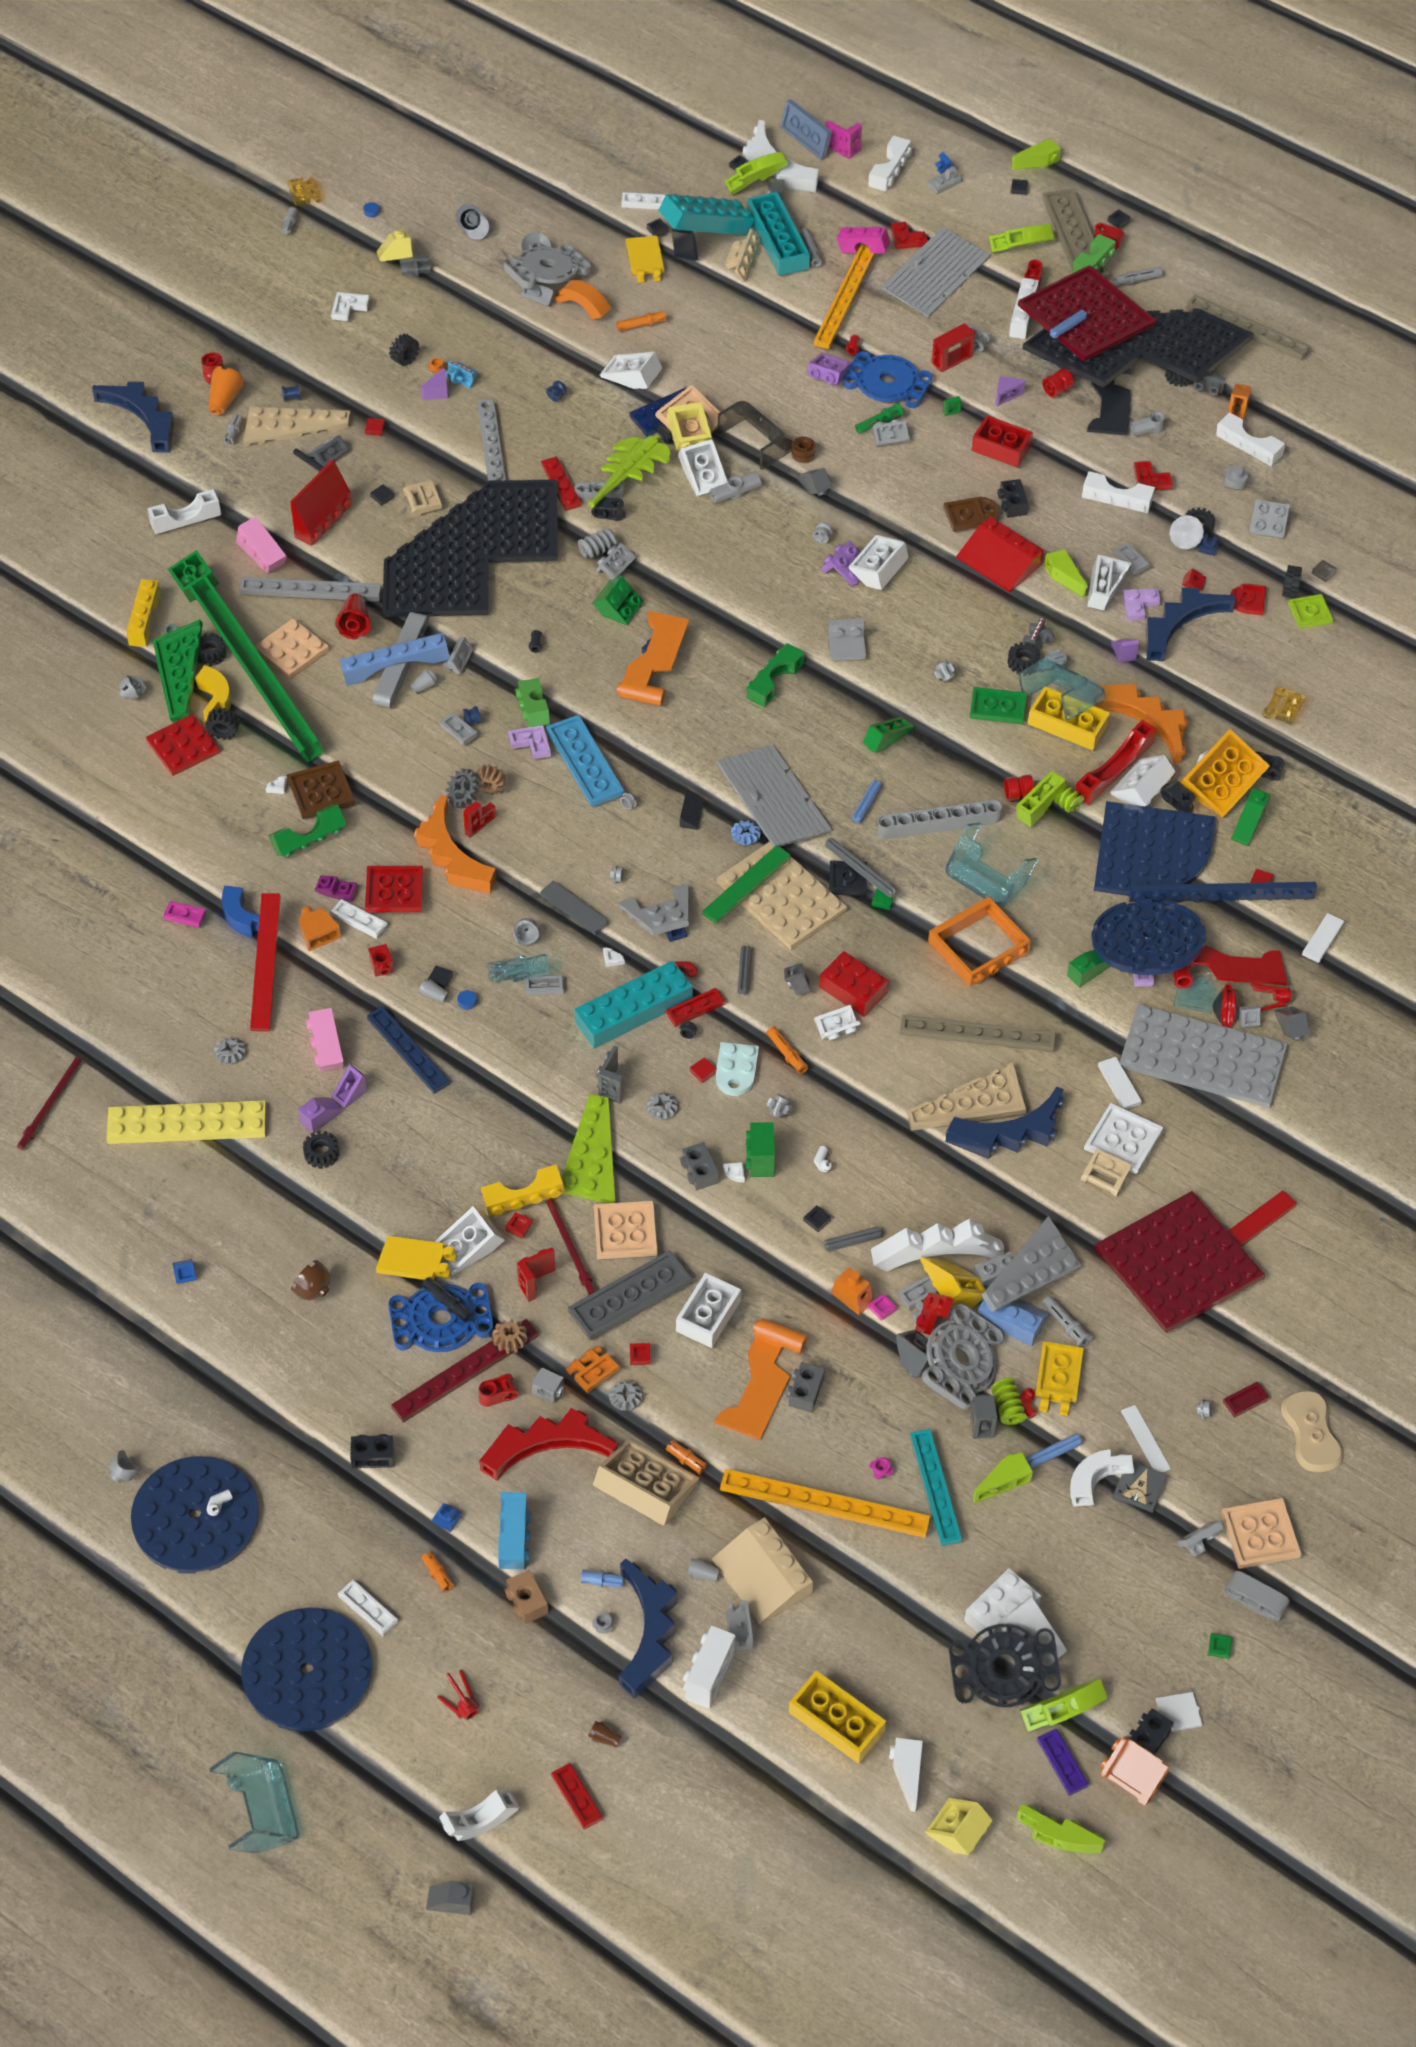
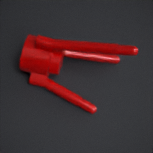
[1251,983,1291,1012]
[437,1670,480,1720]

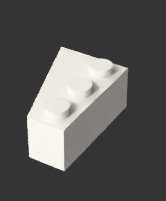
[1087,555,1131,611]

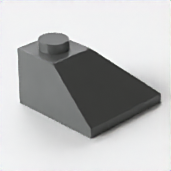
[896,1330,934,1378]

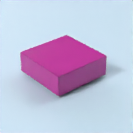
[868,1293,897,1321]

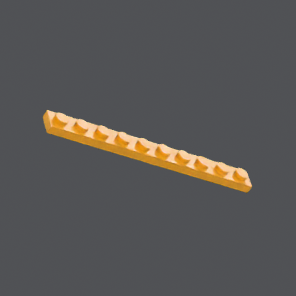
[814,243,876,349]
[720,1468,930,1538]

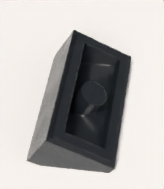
[680,791,704,830]

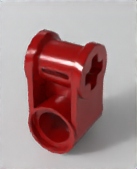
[1093,223,1125,249]
[1024,259,1043,290]
[478,1374,519,1407]

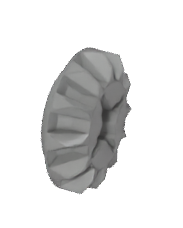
[214,1036,245,1064]
[646,1092,678,1120]
[609,1379,642,1411]

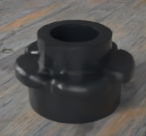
[679,1021,698,1039]

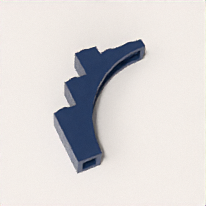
[92,381,174,453]
[1146,587,1235,661]
[945,1087,1065,1159]
[619,1558,678,1699]

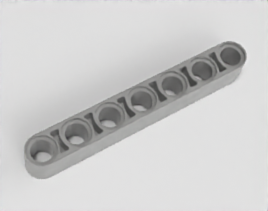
[373,612,429,708]
[877,800,1002,839]

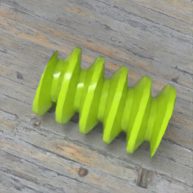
[1054,782,1085,813]
[991,1377,1027,1425]

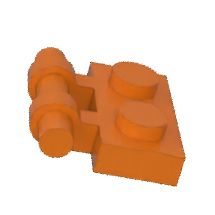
[566,1346,619,1393]

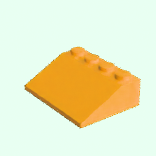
[1180,729,1270,818]

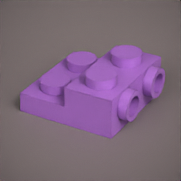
[807,352,852,385]

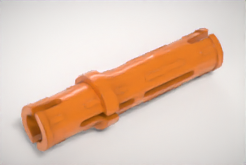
[616,310,666,332]
[766,1026,808,1074]

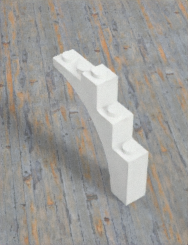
[743,120,819,192]
[871,1219,1004,1272]

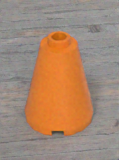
[208,367,245,415]

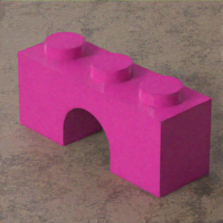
[837,227,891,253]

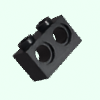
[997,479,1029,518]
[350,1434,394,1469]
[1128,1708,1174,1754]

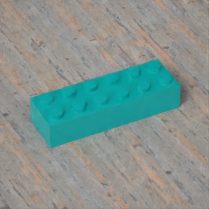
[747,192,810,276]
[658,194,755,235]
[574,960,693,1049]

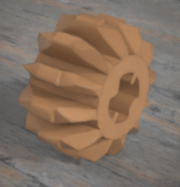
[476,764,506,795]
[492,1318,527,1354]

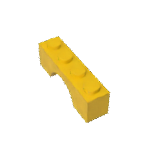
[126,579,161,647]
[481,1164,565,1217]

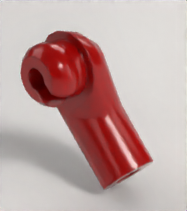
[674,961,698,978]
[1020,1388,1037,1419]

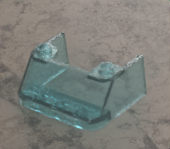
[1018,658,1105,721]
[945,822,1039,907]
[210,1751,299,1853]

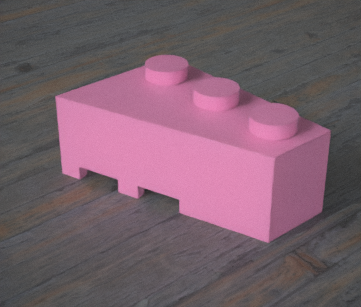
[236,516,286,574]
[306,1008,344,1072]

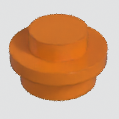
[429,358,445,373]

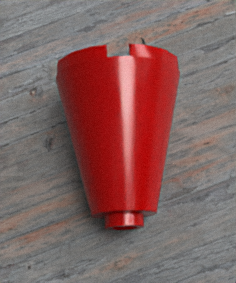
[335,593,371,639]

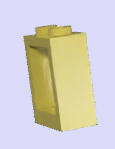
[667,402,712,451]

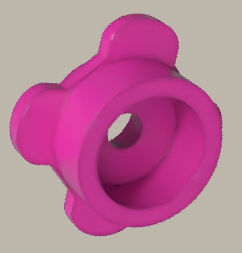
[869,1457,894,1479]

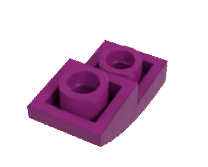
[314,875,359,902]

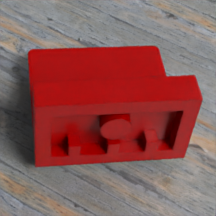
[517,1247,555,1302]

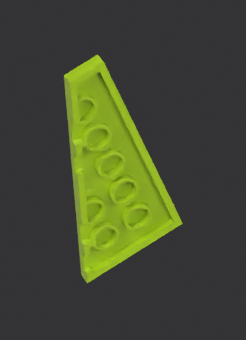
[561,1093,615,1204]

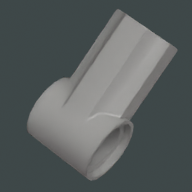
[1130,411,1164,436]

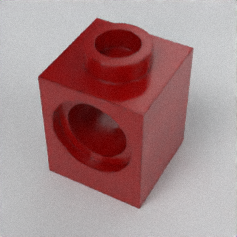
[368,944,394,977]

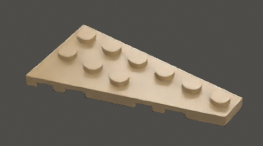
[243,406,350,447]

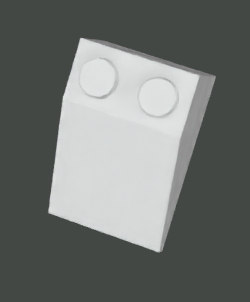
[600,352,662,389]
[678,439,728,497]
[435,1206,505,1276]

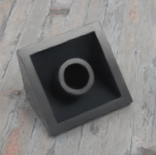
[671,228,698,261]

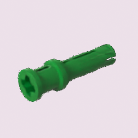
[855,402,904,434]

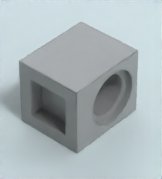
[532,1367,565,1403]

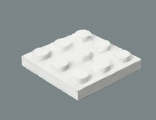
[1084,1103,1163,1174]

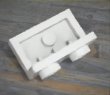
[814,1005,861,1041]

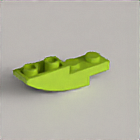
[724,152,789,195]
[989,223,1054,253]
[1019,1677,1107,1732]
[1016,1803,1106,1853]

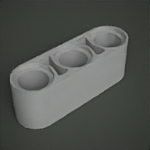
[1224,1571,1290,1621]

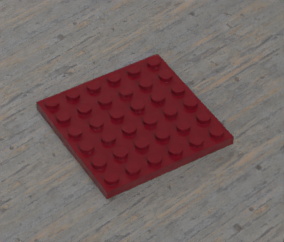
[1017,265,1157,362]
[1095,1191,1265,1333]

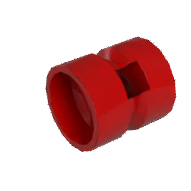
[201,352,224,384]
[1042,368,1074,398]
[1004,774,1034,801]

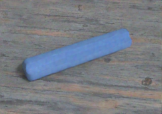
[1050,310,1087,338]
[852,780,881,823]
[1026,1434,1082,1468]

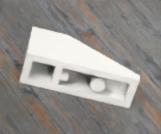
[889,1738,922,1812]

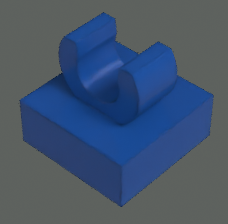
[935,152,953,174]
[172,1259,196,1284]
[432,1503,462,1532]

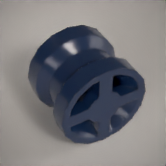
[546,380,567,402]
[462,706,481,726]

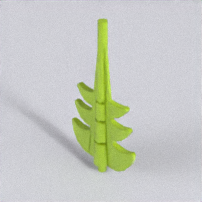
[589,435,670,508]

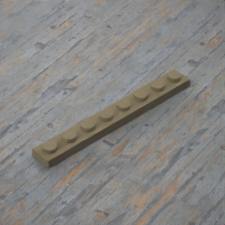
[1186,294,1310,360]
[900,1015,1055,1052]

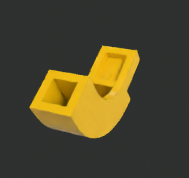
[196,665,231,723]

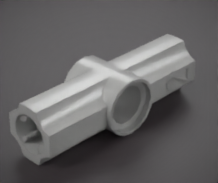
[709,472,761,503]

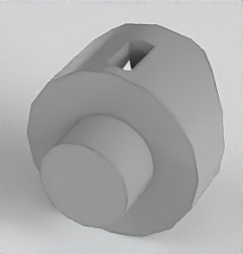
[1223,466,1248,490]
[119,676,146,700]
[514,918,539,945]
[109,1450,141,1483]

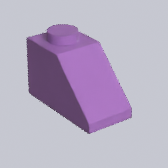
[298,1097,343,1133]

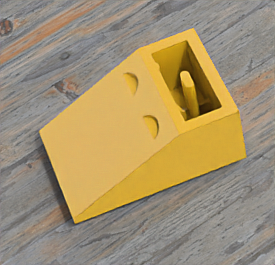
[920,1257,986,1309]

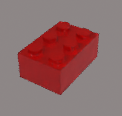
[972,415,1033,468]
[819,951,889,1017]

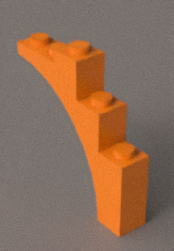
[1091,684,1188,763]
[414,795,496,894]

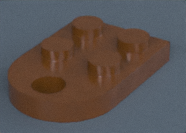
[944,497,999,532]

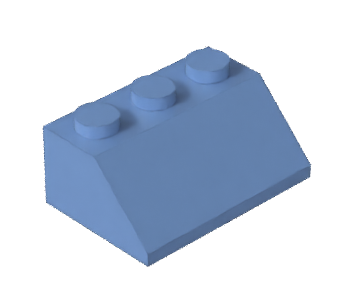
[978,1299,1050,1346]

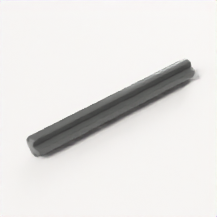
[825,838,896,898]

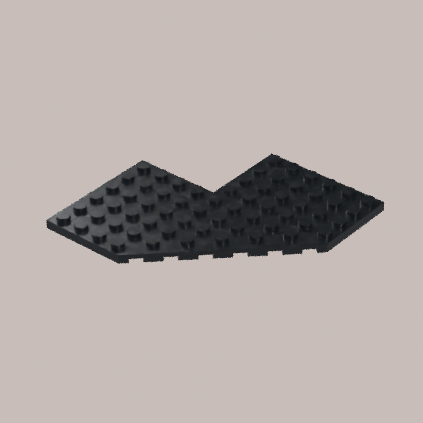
[1023,308,1254,387]
[382,479,558,617]

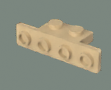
[725,228,760,283]

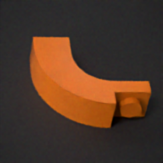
[555,280,611,320]

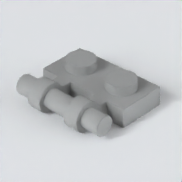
[897,1275,939,1321]

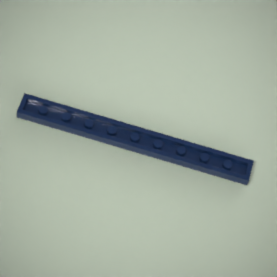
[1128,882,1317,902]

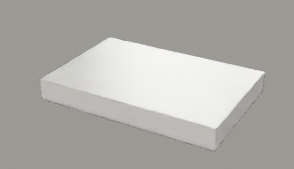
[998,1597,1067,1666]

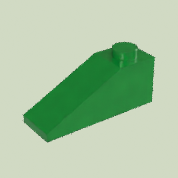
[862,716,914,753]
[1231,788,1270,846]
[1067,950,1111,988]

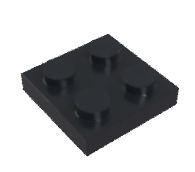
[829,860,867,896]

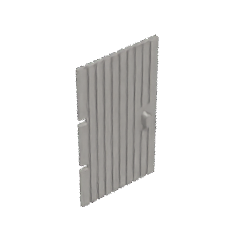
[881,226,990,317]
[716,745,832,847]

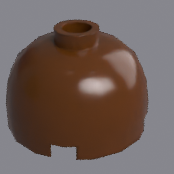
[291,1260,330,1301]

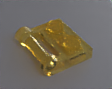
[1262,687,1306,725]

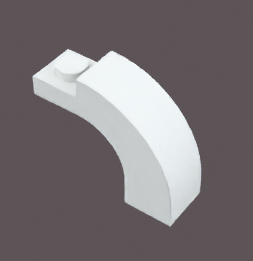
[1070,1449,1134,1507]
[439,1789,520,1841]

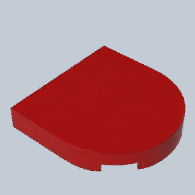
[1230,584,1266,616]

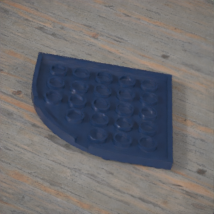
[1094,801,1216,896]

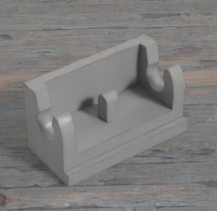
[726,1600,753,1652]

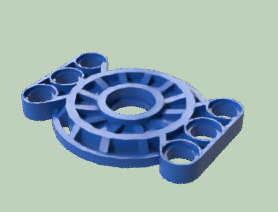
[843,352,932,408]
[388,1283,493,1352]

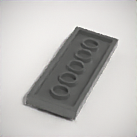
[568,1250,692,1341]

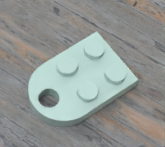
[716,1042,759,1096]

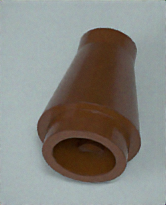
[588,1720,622,1748]

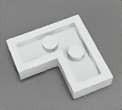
[331,292,370,321]

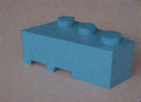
[498,1492,531,1570]

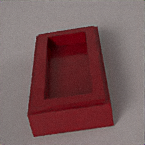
[1223,1381,1269,1418]

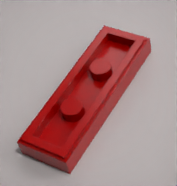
[666,988,725,1027]
[551,1763,603,1830]

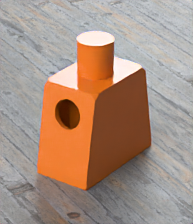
[1228,384,1252,421]
[299,906,341,951]
[831,1268,873,1316]

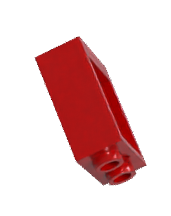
[931,323,975,373]

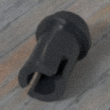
[656,424,674,444]
[528,630,543,653]

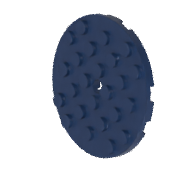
[1091,899,1206,975]
[131,1456,259,1574]
[241,1608,373,1732]

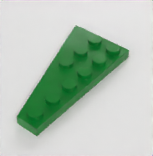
[153,619,203,723]

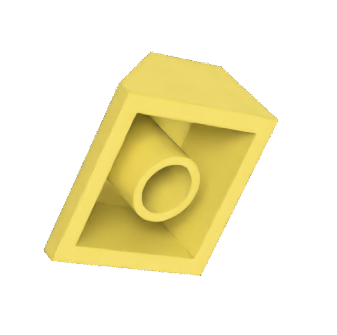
[377,229,413,261]
[925,1798,993,1855]

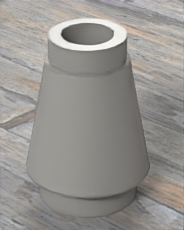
[410,669,437,694]
[419,979,448,1002]
[687,1558,719,1582]

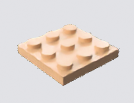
[655,385,727,438]
[254,618,329,679]
[593,1201,657,1260]
[1221,1498,1301,1569]

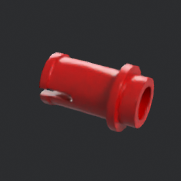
[846,334,860,355]

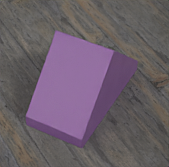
[421,368,448,400]
[995,376,1025,406]
[1111,638,1139,663]
[331,1065,367,1108]

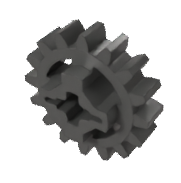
[445,768,482,808]

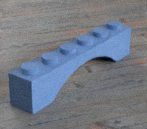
[339,633,449,686]

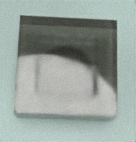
[1312,560,1337,582]

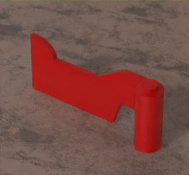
[1172,945,1287,989]

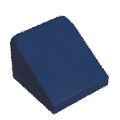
[665,927,687,942]

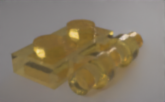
[287,177,321,206]

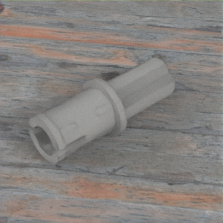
[282,207,298,235]
[223,414,242,445]

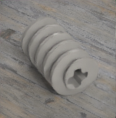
[578,528,617,558]

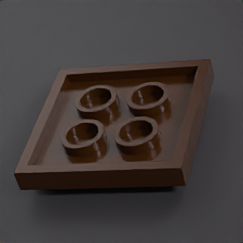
[286,760,355,819]

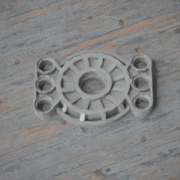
[504,245,591,289]
[922,1304,1003,1409]

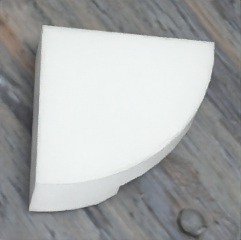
[266,776,287,794]
[603,948,625,967]
[723,1162,745,1182]

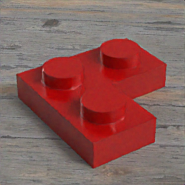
[891,221,928,249]
[1133,461,1173,490]
[463,801,496,838]
[915,1292,954,1335]

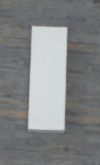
[622,192,665,209]
[330,899,388,939]
[1302,913,1344,963]
[1098,1057,1142,1110]
[338,1579,398,1636]

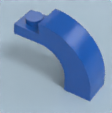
[222,885,260,937]

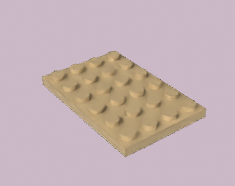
[717,842,847,950]

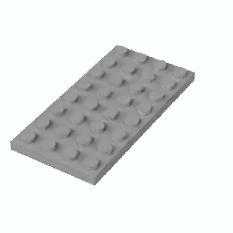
[1120,1004,1287,1108]

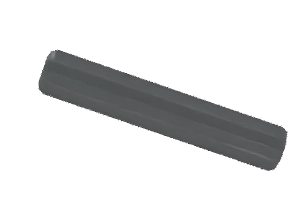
[738,945,751,995]
[824,1226,882,1251]

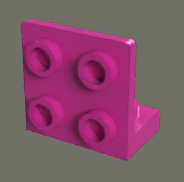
[826,120,862,159]

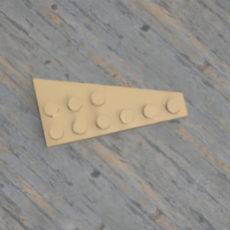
[907,1062,1026,1131]

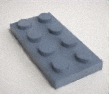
[780,99,832,160]

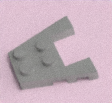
[618,884,689,935]

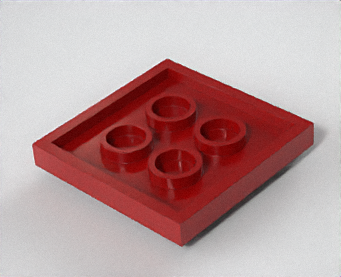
[146,714,220,776]
[365,866,423,912]

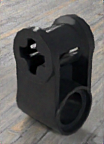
[591,496,625,521]
[1256,751,1285,781]
[1161,781,1195,813]

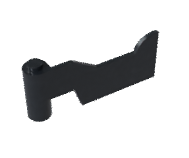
[1087,365,1133,436]

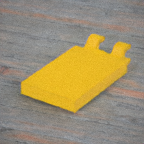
[626,236,664,283]
[376,1236,457,1280]
[1035,1341,1084,1416]

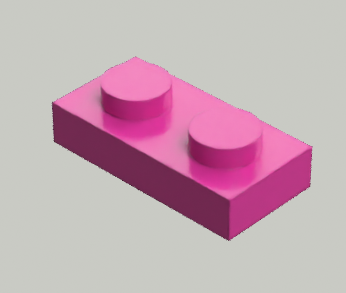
[163,901,206,928]

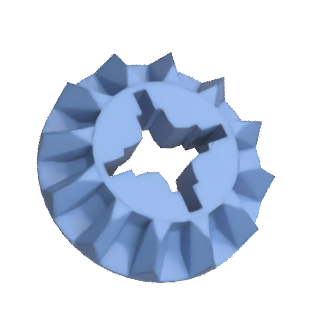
[731,819,761,845]

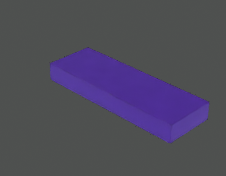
[1037,1728,1089,1796]

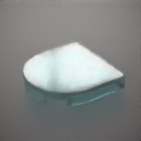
[1173,976,1215,1014]

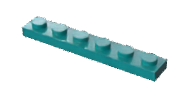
[910,1429,962,1546]

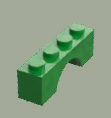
[746,643,805,708]
[268,804,347,857]

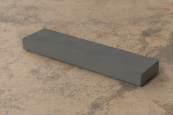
[540,881,608,935]

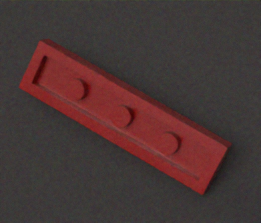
[541,456,581,511]

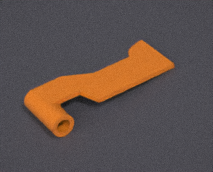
[617,611,689,706]
[714,1318,808,1440]

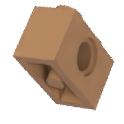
[505,1569,548,1624]

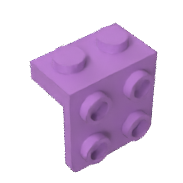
[821,540,861,586]

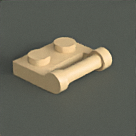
[403,480,442,517]
[1081,1148,1132,1197]

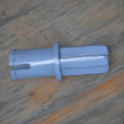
[581,1569,624,1588]

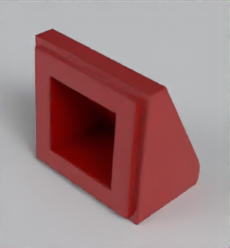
[1182,568,1206,591]

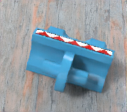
[446,360,477,388]

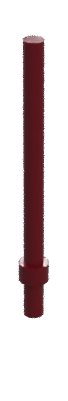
[17,1057,82,1150]
[546,1198,596,1295]

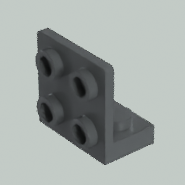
[596,1046,623,1104]

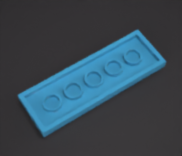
[546,715,624,807]

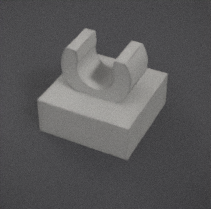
[1240,1005,1260,1027]

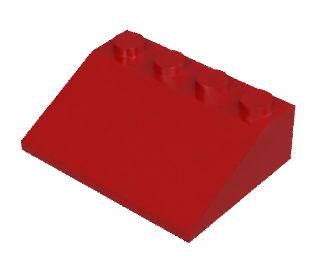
[290,460,352,546]
[956,516,1044,593]

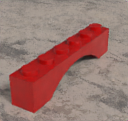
[1075,720,1157,805]

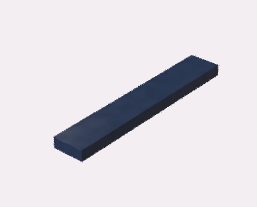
[367,1006,450,1094]

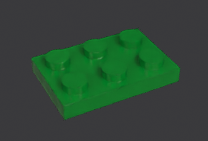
[970,687,1027,724]

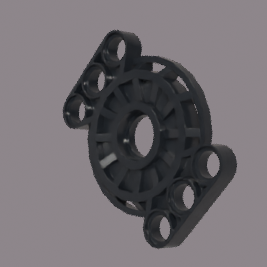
[948,1624,1061,1707]

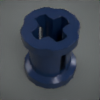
[282,384,300,401]

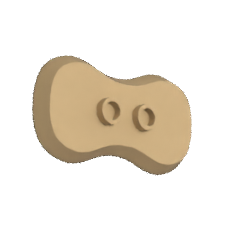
[1281,1391,1344,1472]

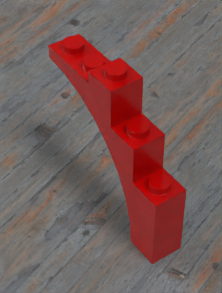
[479,1408,618,1481]

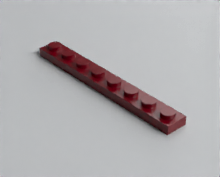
[391,1319,538,1423]

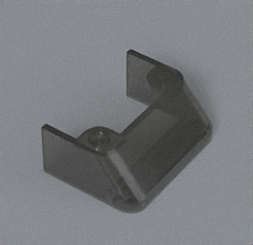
[718,401,796,470]

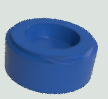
[363,202,380,217]
[457,990,477,1010]

